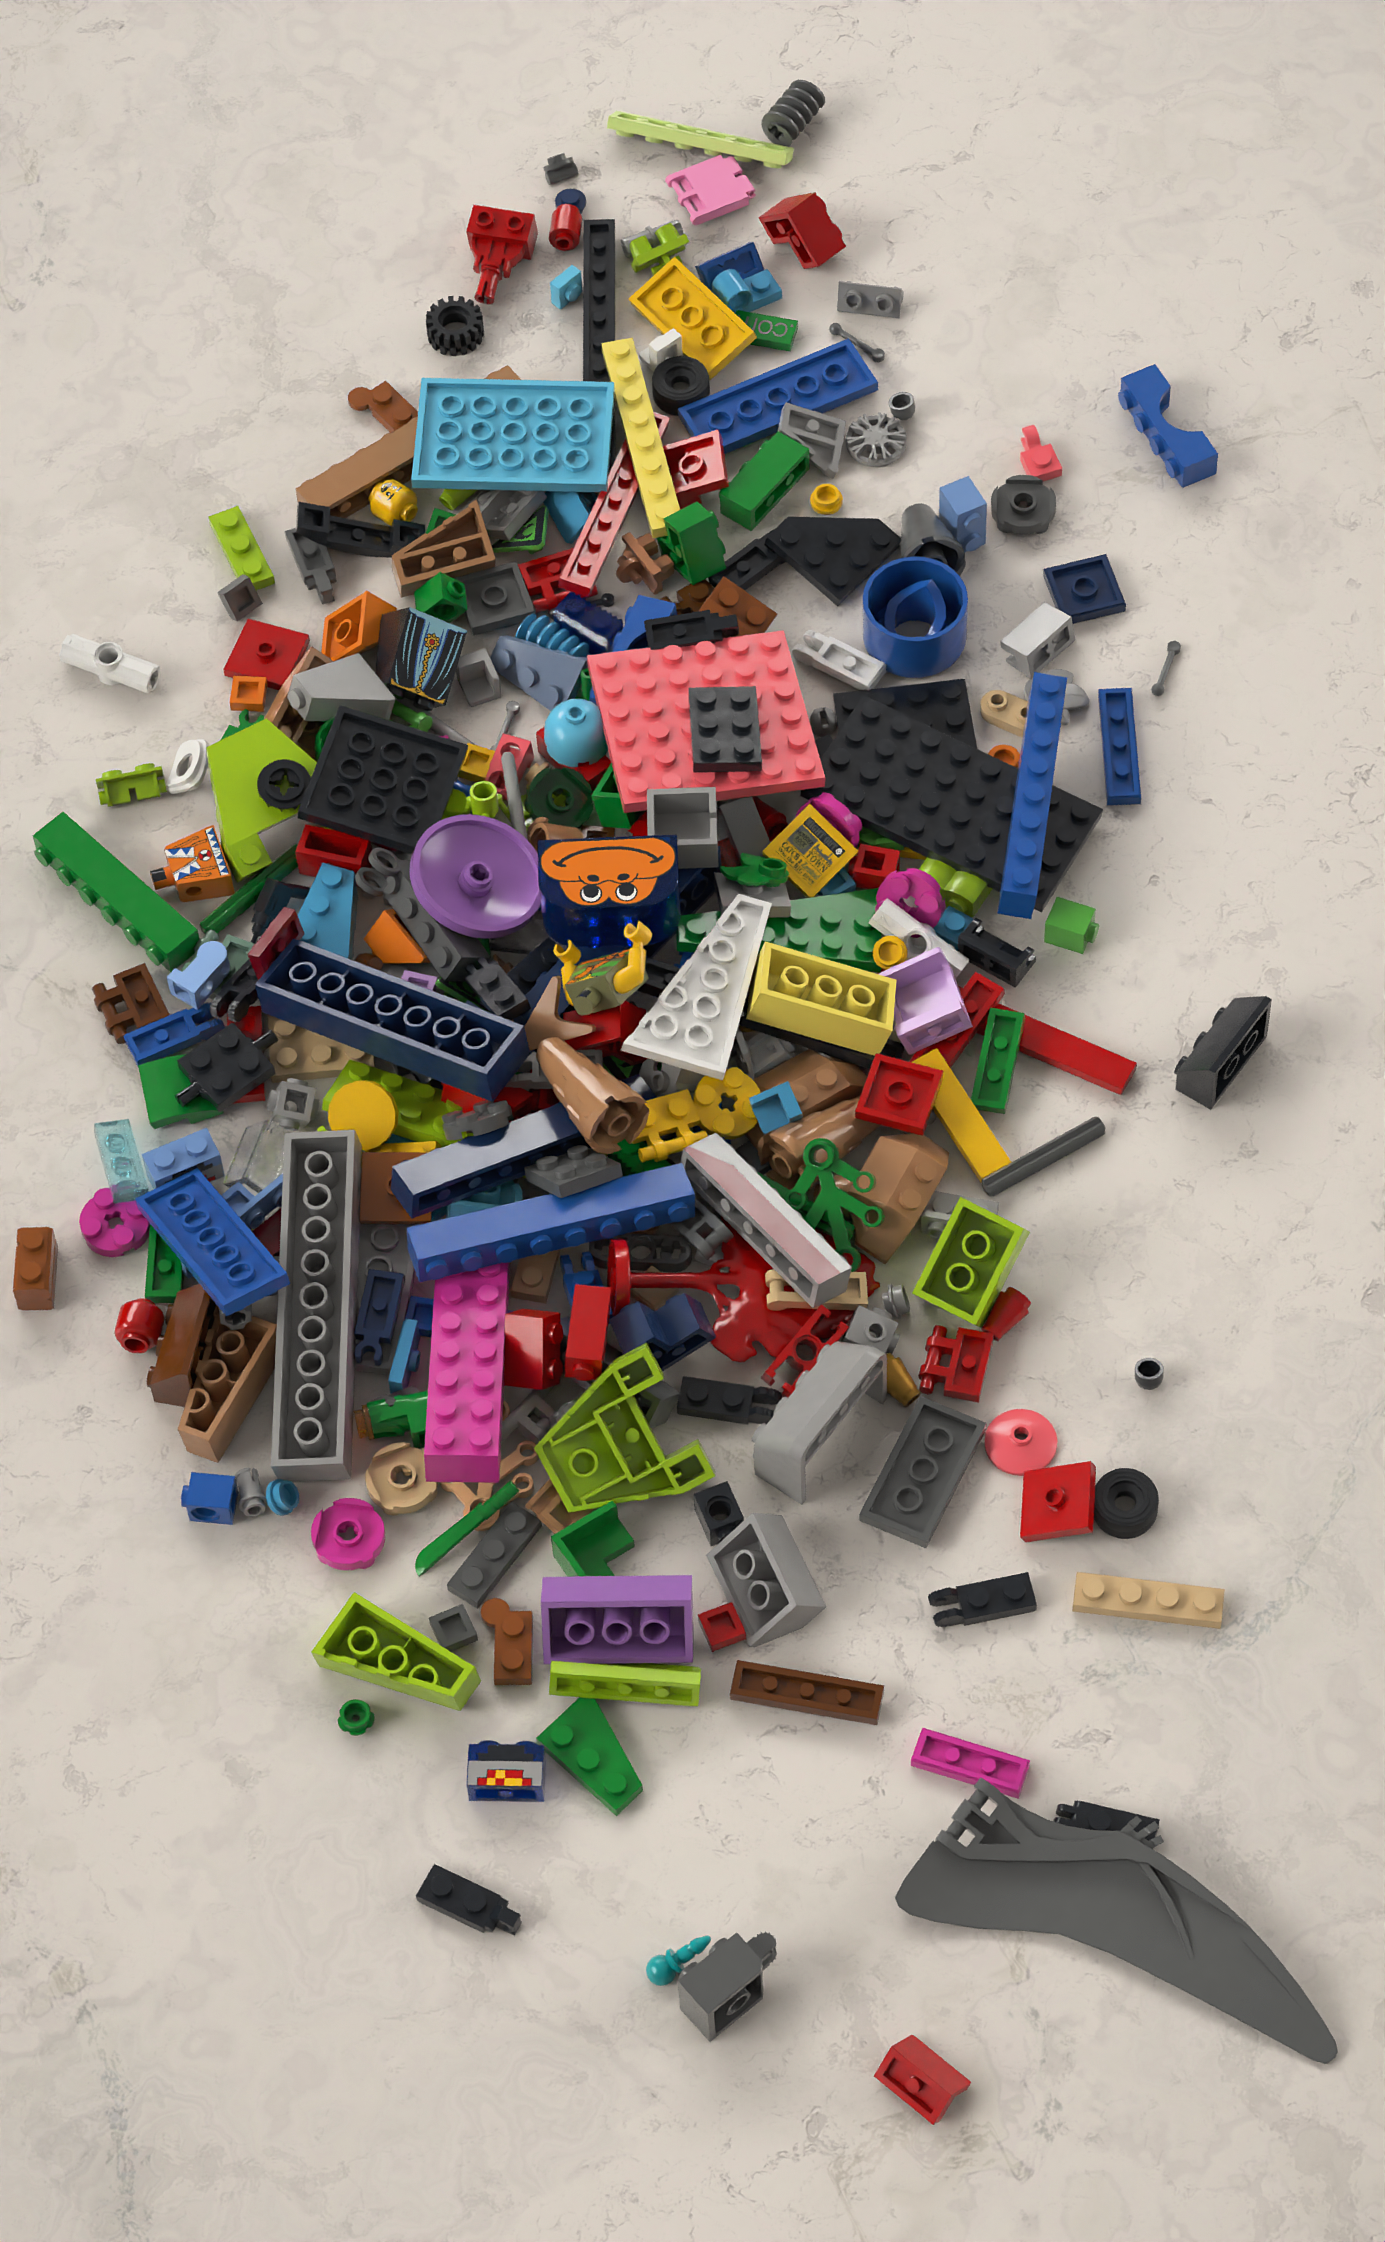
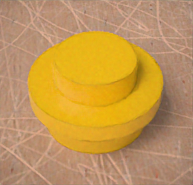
[810,484,843,515]
[873,936,908,970]

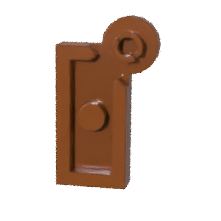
[348,380,418,433]
[480,1598,533,1685]

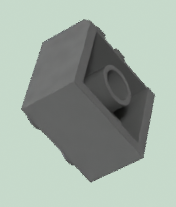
[677,1931,777,2042]

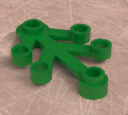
[785,1138,885,1272]

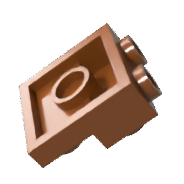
[699,576,778,637]

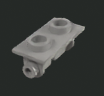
[837,281,904,318]

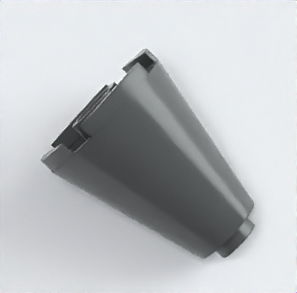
[901,503,966,576]

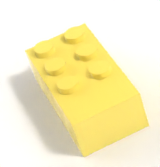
[746,941,897,1056]

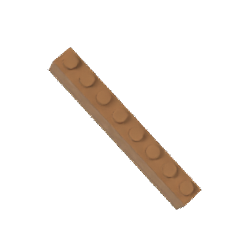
[295,365,521,518]

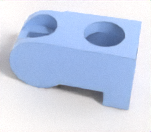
[167,941,230,1010]

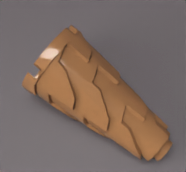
[536,1037,649,1154]
[758,1096,881,1196]

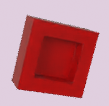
[698,1602,746,1652]

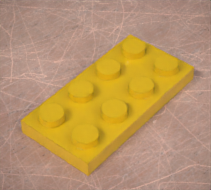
[628,257,757,380]

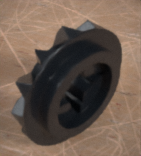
[257,759,311,812]

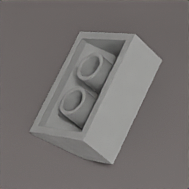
[706,1513,826,1647]

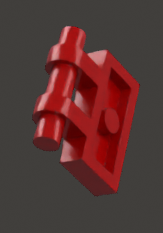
[518,548,598,614]
[918,1325,994,1403]

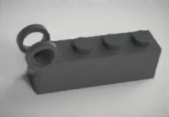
[355,848,491,982]

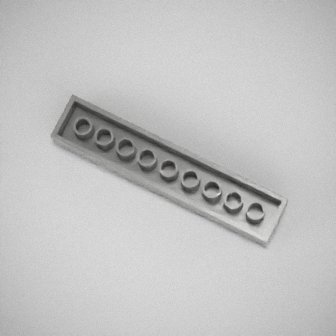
[271,1130,362,1481]

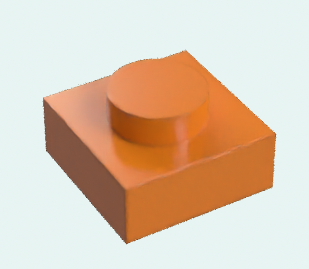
[229,676,268,712]

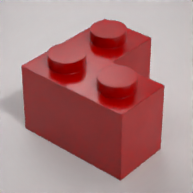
[758,192,846,269]
[563,1000,648,1066]

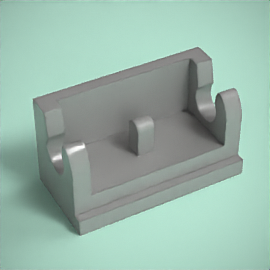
[1000,602,1075,679]

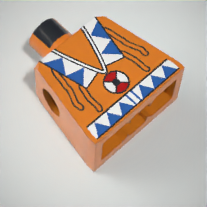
[150,825,235,902]

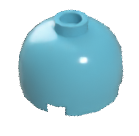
[544,699,608,767]

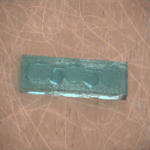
[94,1119,149,1203]

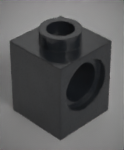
[693,1481,744,1546]

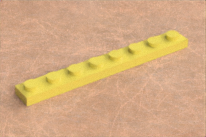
[601,337,680,538]

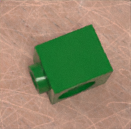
[414,572,468,623]

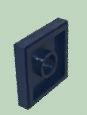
[1043,554,1126,624]

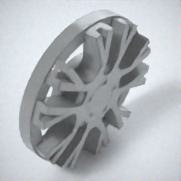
[846,412,906,467]

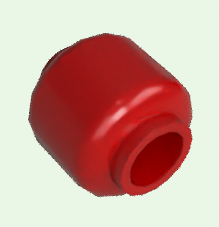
[114,1298,165,1353]

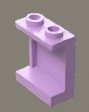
[879,947,973,1055]

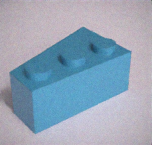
[298,863,358,960]

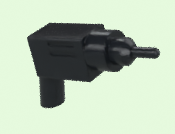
[251,878,310,944]

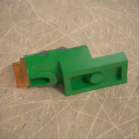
[353,1386,428,1449]

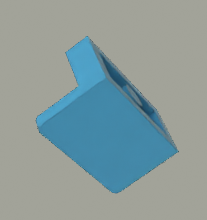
[543,491,597,544]

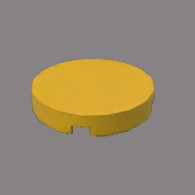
[328,1080,399,1151]

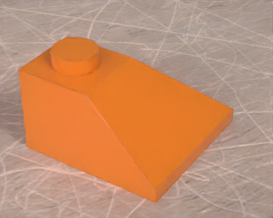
[321,591,397,661]
[364,909,430,963]

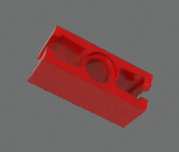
[761,1304,849,1398]

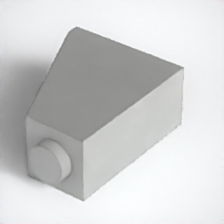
[287,653,396,721]

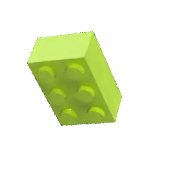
[912,1197,1030,1328]

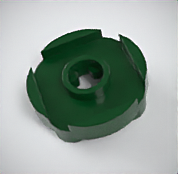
[524,767,593,829]

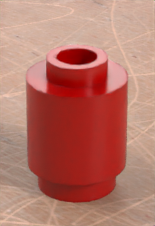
[549,204,583,251]

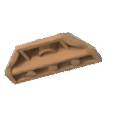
[264,647,334,762]
[745,1049,867,1150]
[848,1133,949,1264]

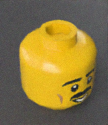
[369,479,418,526]

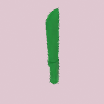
[415,1480,520,1576]

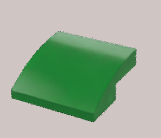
[138,1054,224,1129]

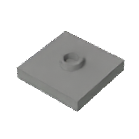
[714,873,791,917]

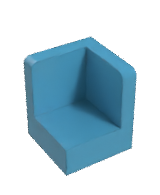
[749,1081,803,1134]

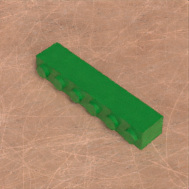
[32,812,200,972]

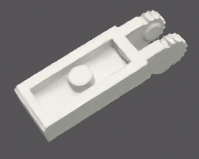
[792,630,886,691]

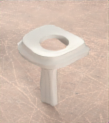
[167,739,209,794]

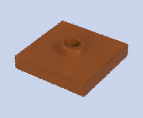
[360,1152,432,1224]

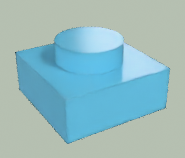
[550,265,583,310]

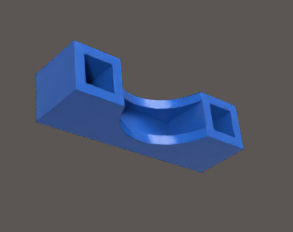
[1118,364,1218,488]
[589,595,677,705]

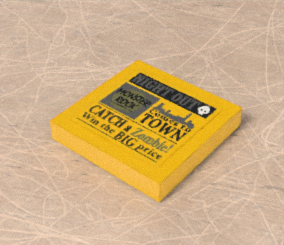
[761,804,858,898]

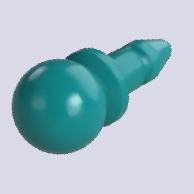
[646,1935,711,1986]

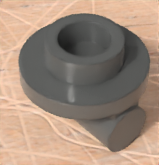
[543,153,578,185]

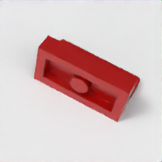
[874,2035,971,2125]

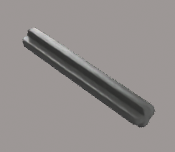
[982,1117,1106,1196]

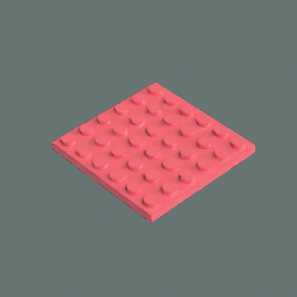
[587,630,825,813]

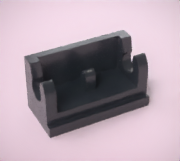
[958,918,1036,988]

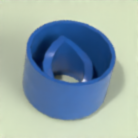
[863,557,968,678]

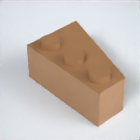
[391,499,496,598]

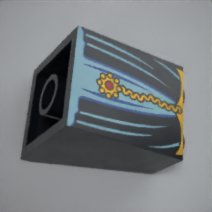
[375,607,467,711]

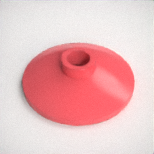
[984,1409,1057,1476]

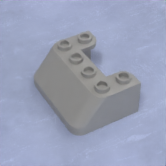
[752,1341,887,1505]

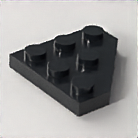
[765,517,901,606]

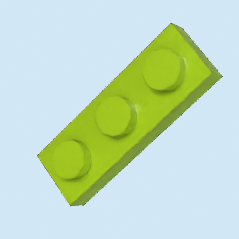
[208,506,275,591]

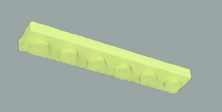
[607,111,794,168]

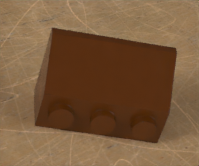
[147,1284,216,1407]

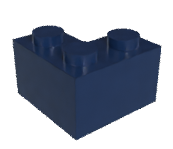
[609,1293,716,1372]

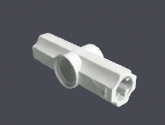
[59,634,161,693]
[868,898,969,979]

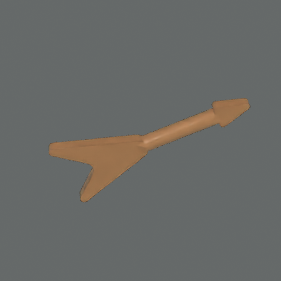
[525,976,596,1051]

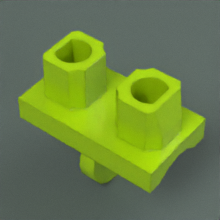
[629,223,689,276]

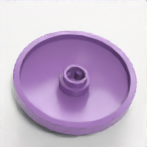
[409,814,546,938]

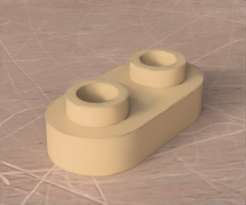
[980,690,1028,737]

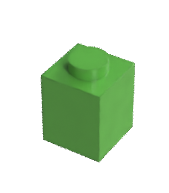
[1044,897,1099,954]

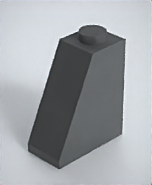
[717,796,770,867]

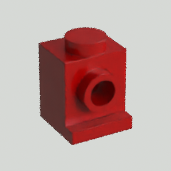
[848,844,900,889]

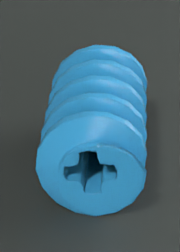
[515,613,589,658]

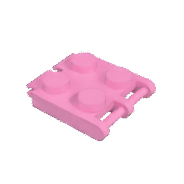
[665,155,756,225]

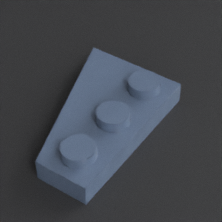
[490,635,588,711]

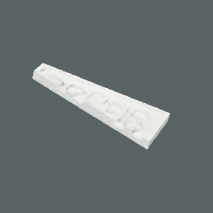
[621,894,772,1080]

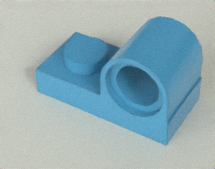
[712,269,782,313]

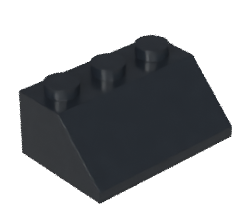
[1174,996,1272,1110]

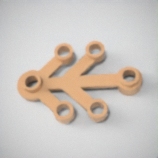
[440,1400,538,1531]

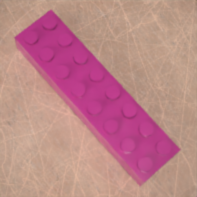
[424,1262,510,1483]

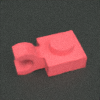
[1020,425,1062,481]

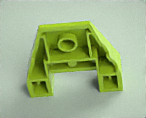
[206,718,333,883]
[534,1343,716,1513]

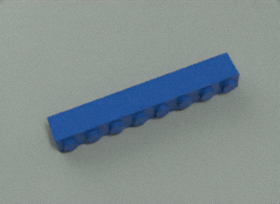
[997,672,1067,919]
[407,1163,695,1283]

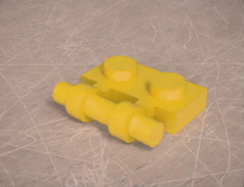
[632,1089,708,1163]

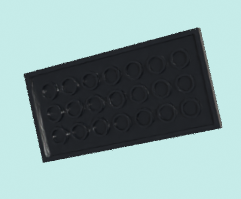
[800,695,1103,913]

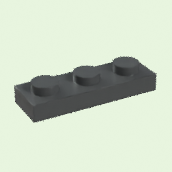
[447,1501,542,1609]

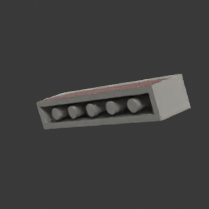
[681,1133,852,1308]

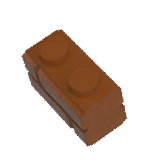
[13,1227,58,1310]

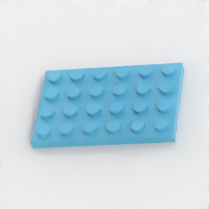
[411,378,615,492]

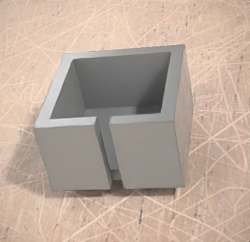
[647,787,719,869]

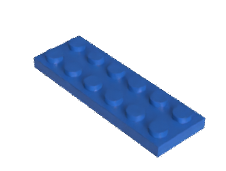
[678,338,878,454]
[135,1168,290,1316]

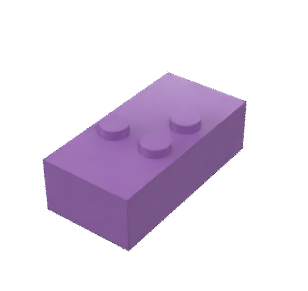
[541,1575,694,1664]

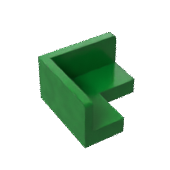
[551,1501,635,1577]

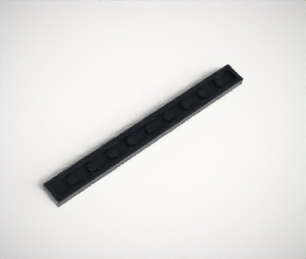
[583,219,616,474]

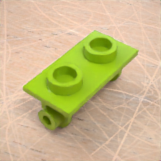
[95,763,167,807]

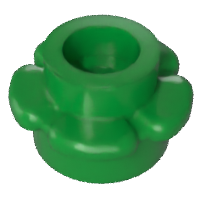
[338,1699,375,1736]

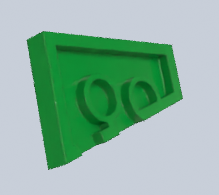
[536,1697,643,1816]

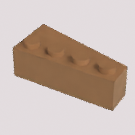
[178,1304,277,1463]

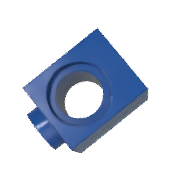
[181,1472,239,1525]

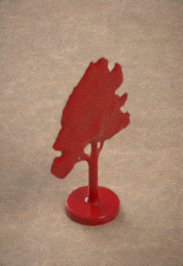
[607,1216,880,1362]

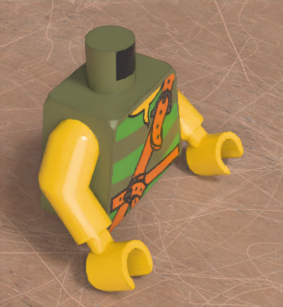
[553,921,652,1016]

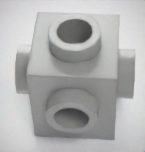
[267,1078,319,1131]
[841,1305,900,1353]

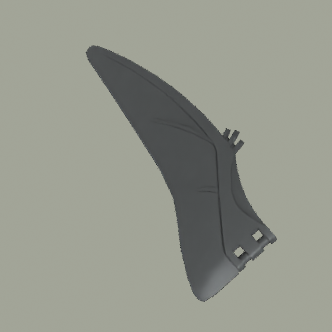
[895,1777,1338,2064]

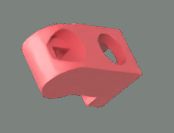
[485,733,534,801]

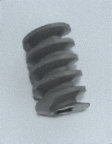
[761,80,825,147]

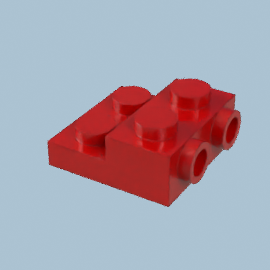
[663,430,729,510]

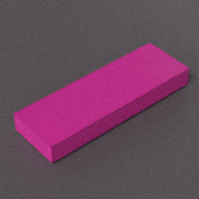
[911,1728,1030,1799]

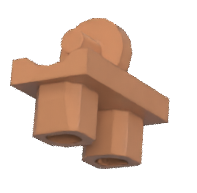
[616,532,674,595]

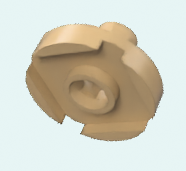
[365,1442,439,1516]

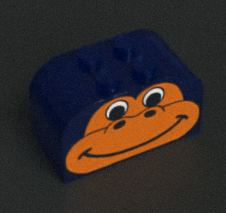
[538,834,681,948]

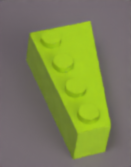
[311,1592,481,1711]

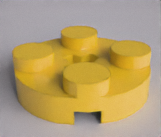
[693,1067,761,1140]

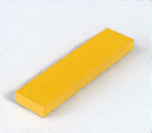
[912,1048,1011,1183]

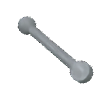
[490,701,520,751]

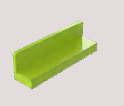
[549,1660,701,1707]

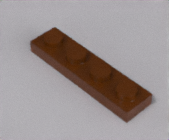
[730,1660,884,1725]

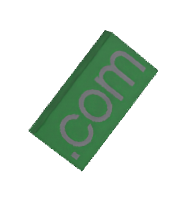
[735,310,798,352]

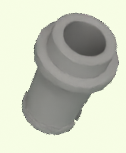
[235,1468,267,1517]

